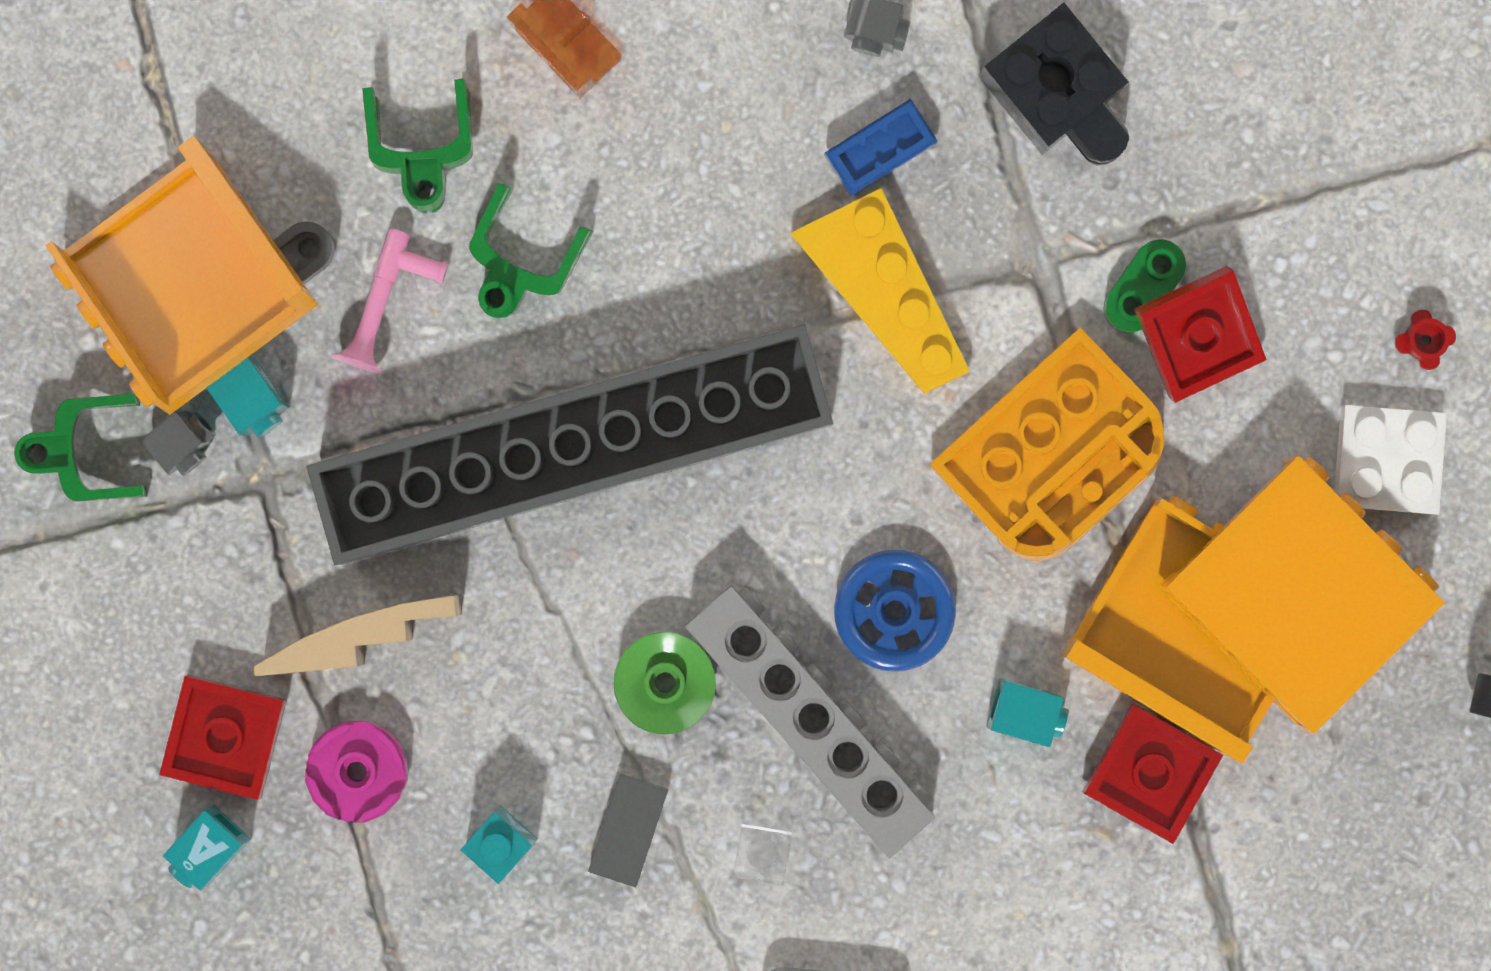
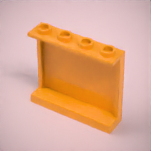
[45,135,319,415]
[1158,455,1445,735]
[1060,495,1273,764]

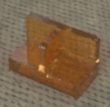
[506,0,622,99]

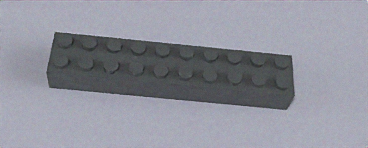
[306,324,834,565]

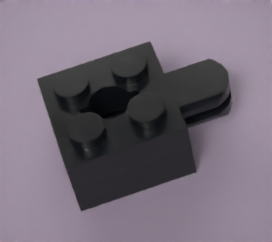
[979,2,1129,166]

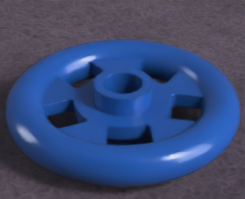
[834,549,956,672]

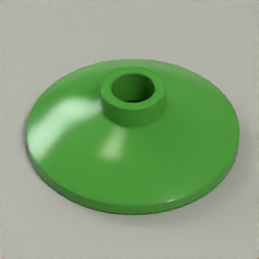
[613,632,716,734]

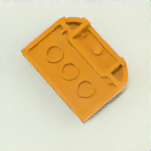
[929,327,1164,562]

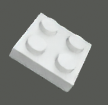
[1334,405,1447,515]

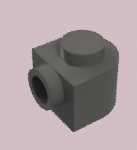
[844,0,911,57]
[142,410,216,476]

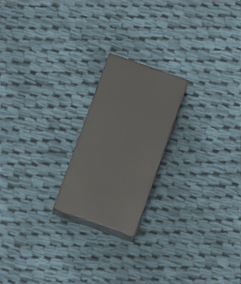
[588,773,669,888]

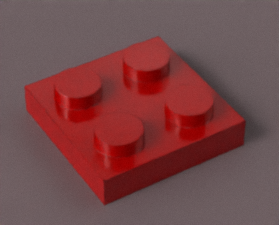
[1134,266,1267,403]
[159,675,287,800]
[1082,703,1223,844]

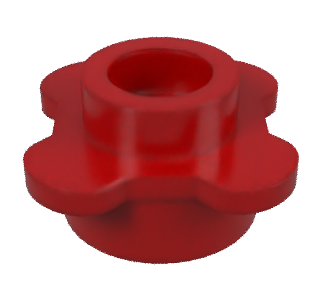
[1394,310,1456,370]

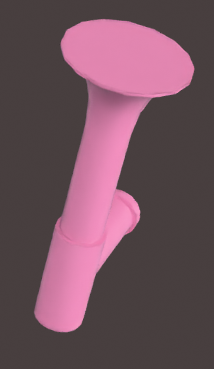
[331,228,449,373]

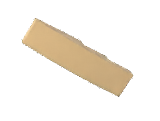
[253,594,461,676]

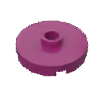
[305,721,408,823]

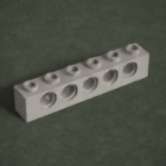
[685,585,935,859]

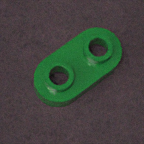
[1103,239,1186,333]

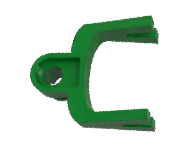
[362,79,473,214]
[469,183,594,318]
[14,393,147,502]

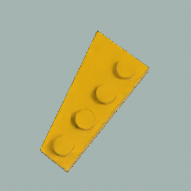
[790,188,970,394]

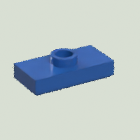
[824,98,938,197]

